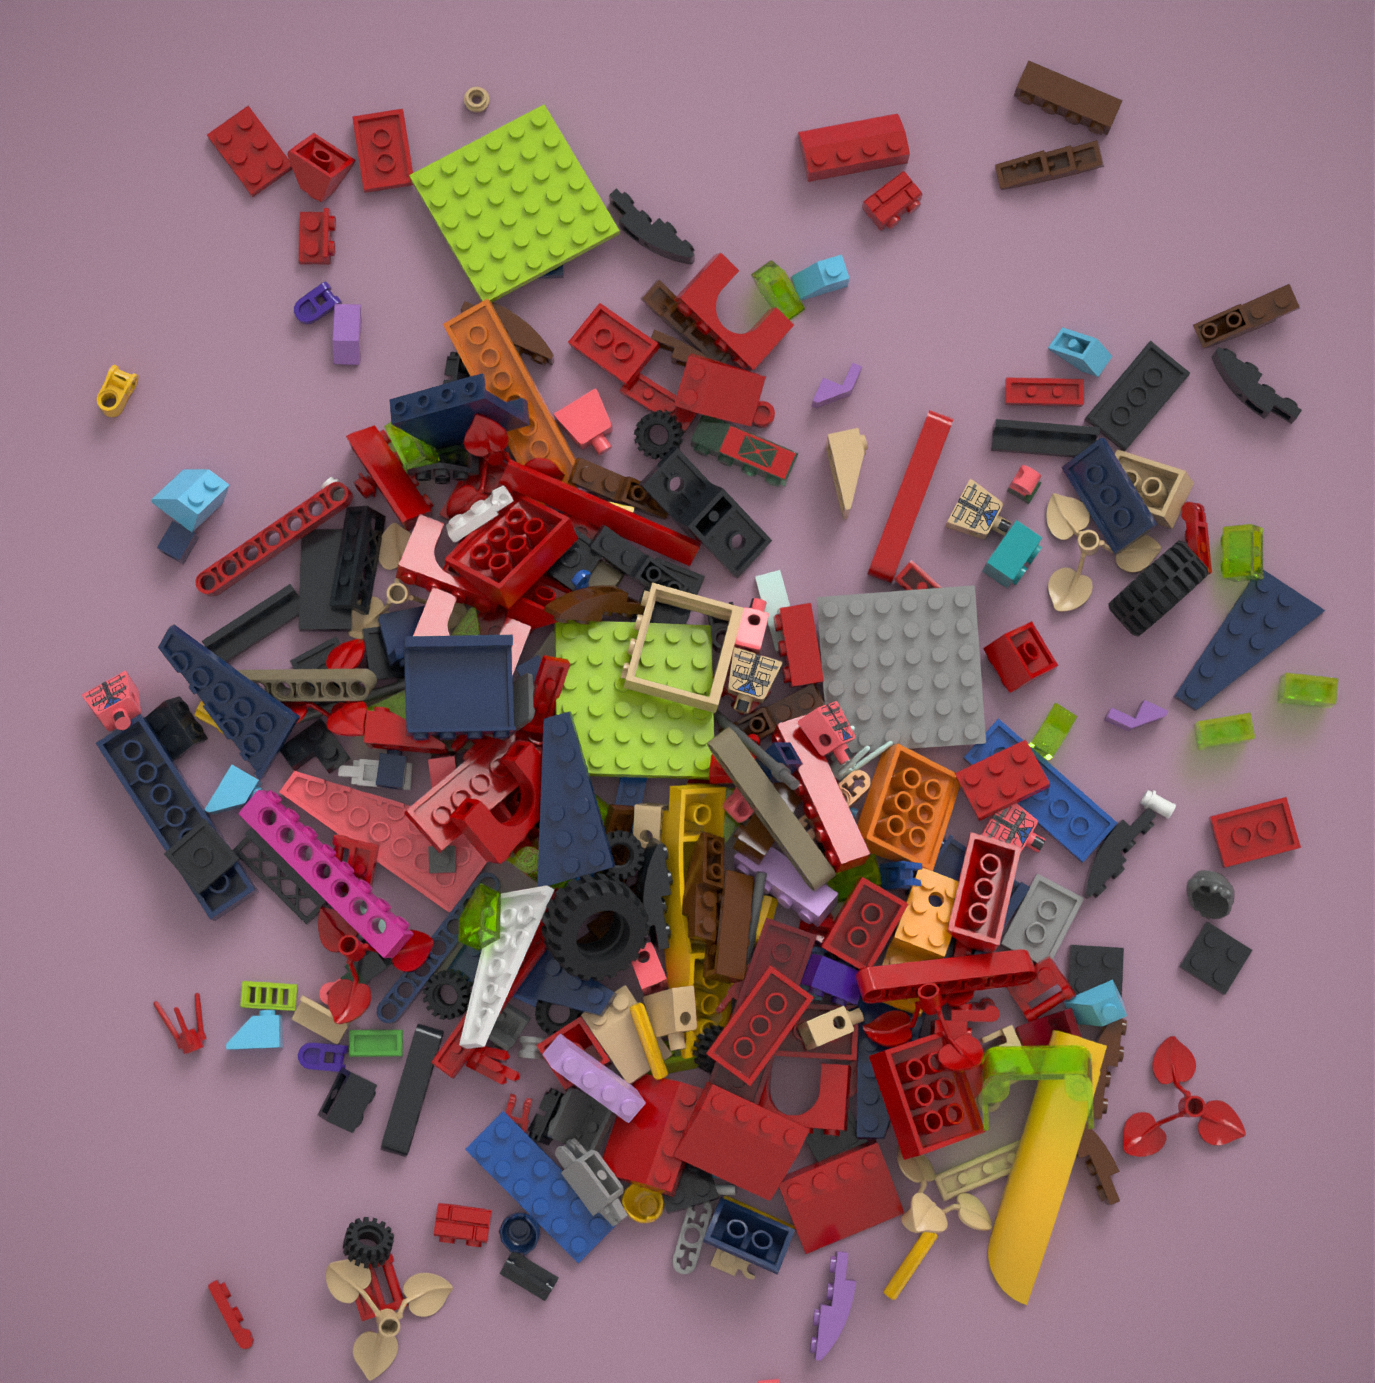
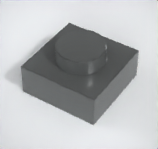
[428,846,456,874]

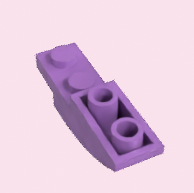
[810,1251,856,1361]

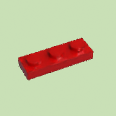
[620,373,698,433]
[1005,377,1084,407]
[521,655,570,734]

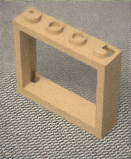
[621,583,744,713]

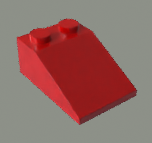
[674,353,766,427]
[364,707,449,755]

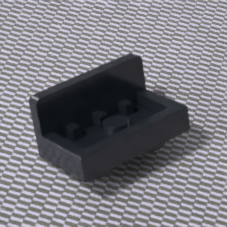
[145,696,208,761]

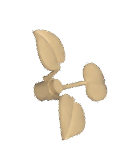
[1047,493,1161,612]
[348,523,468,639]
[896,1146,993,1233]
[325,1259,453,1381]

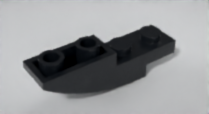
[609,188,695,265]
[1211,347,1302,424]
[587,525,690,607]
[1083,808,1157,899]
[635,838,673,950]

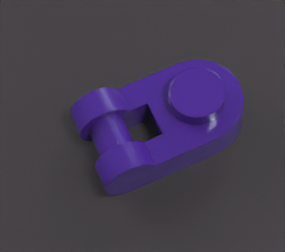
[294,282,342,324]
[298,1043,348,1072]

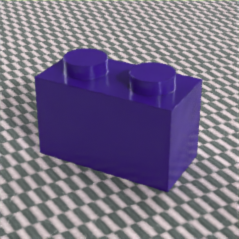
[800,954,861,1007]

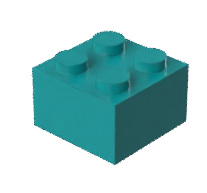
[982,520,1042,589]

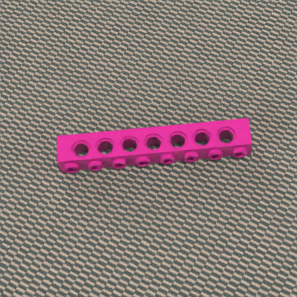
[238,790,413,958]

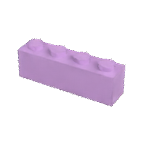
[734,847,838,927]
[543,1034,646,1123]

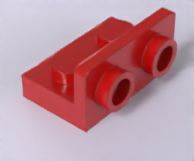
[299,208,336,265]

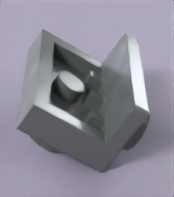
[488,1003,531,1051]

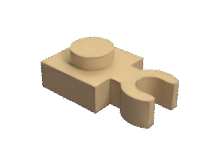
[710,1248,755,1279]

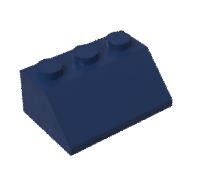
[702,1197,795,1275]

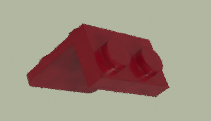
[1015,1008,1082,1078]

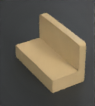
[291,995,351,1045]

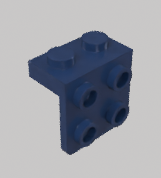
[378,606,425,667]

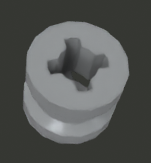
[518,1036,546,1059]

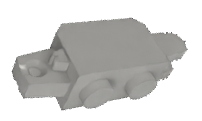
[555,1138,628,1226]

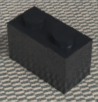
[318,1067,377,1133]

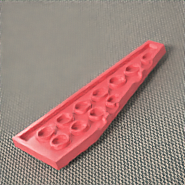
[279,771,488,913]

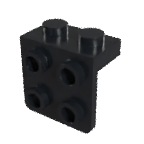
[407,444,479,485]

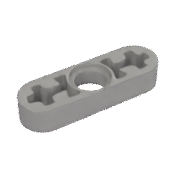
[672,1202,712,1274]

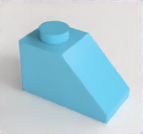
[791,254,850,301]
[1048,327,1113,377]
[205,764,263,815]
[1064,980,1127,1026]
[226,1010,283,1050]

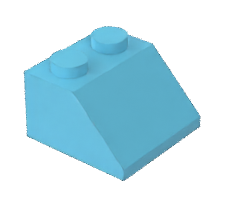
[151,469,229,532]

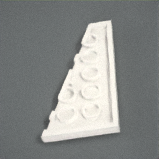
[459,886,554,1049]

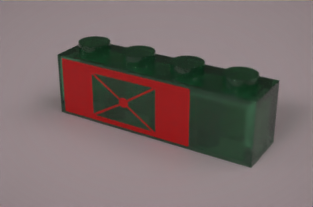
[690,414,799,487]

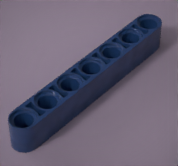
[376,872,501,1024]

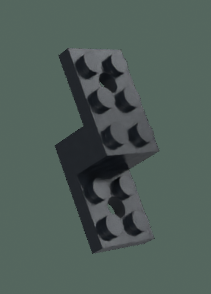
[639,446,772,578]

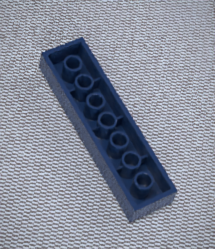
[96,714,259,921]

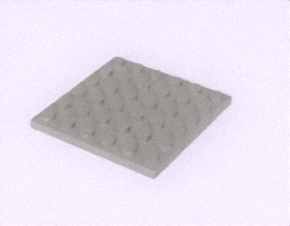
[817,585,986,754]

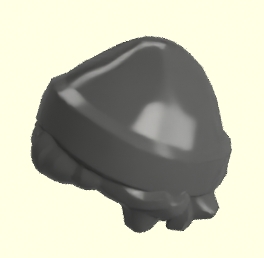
[1186,870,1235,919]

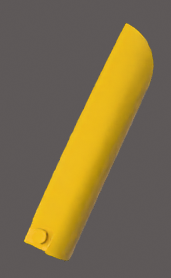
[661,783,732,1059]
[988,1030,1107,1305]

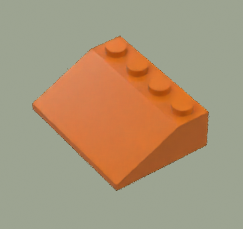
[857,743,960,871]

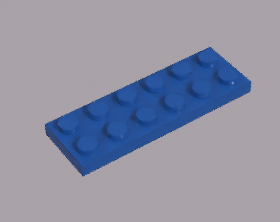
[963,718,1117,863]
[465,1111,616,1263]

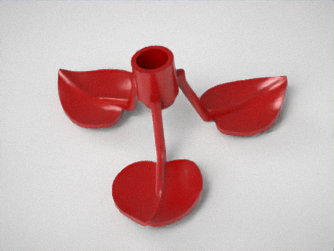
[446,413,565,518]
[280,639,368,736]
[318,907,434,1024]
[863,983,984,1071]
[1123,1036,1246,1157]

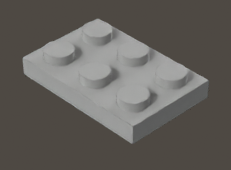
[1000,874,1084,963]

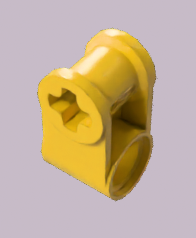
[97,364,139,418]

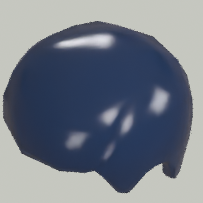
[499,1213,541,1255]

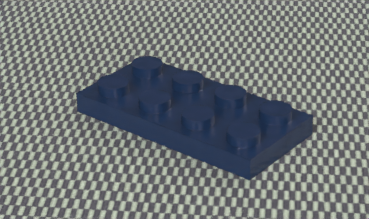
[1061,438,1158,554]

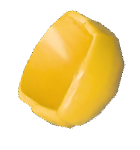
[621,1184,665,1223]

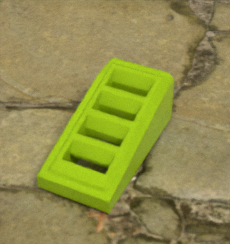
[240,981,298,1011]

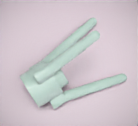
[829,725,893,781]

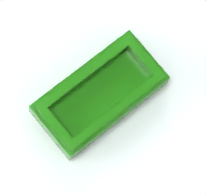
[349,1030,403,1057]

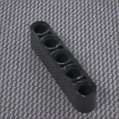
[381,1023,444,1157]

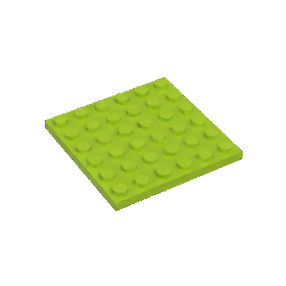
[409,104,620,303]
[554,620,714,779]

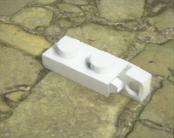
[446,485,513,543]
[338,759,413,790]

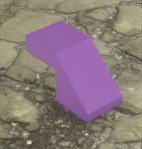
[333,304,362,365]
[812,363,862,408]
[1104,700,1168,731]

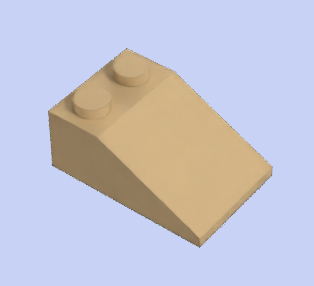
[825,428,868,520]
[1115,449,1194,529]
[581,985,673,1085]

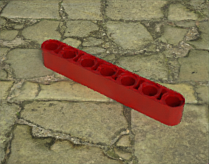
[867,410,953,584]
[195,482,353,596]
[855,949,1037,1003]

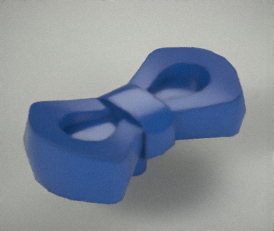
[571,570,592,590]

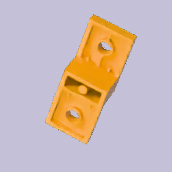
[881,868,958,1017]

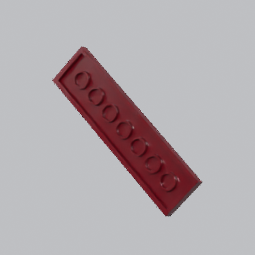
[709,918,817,1105]

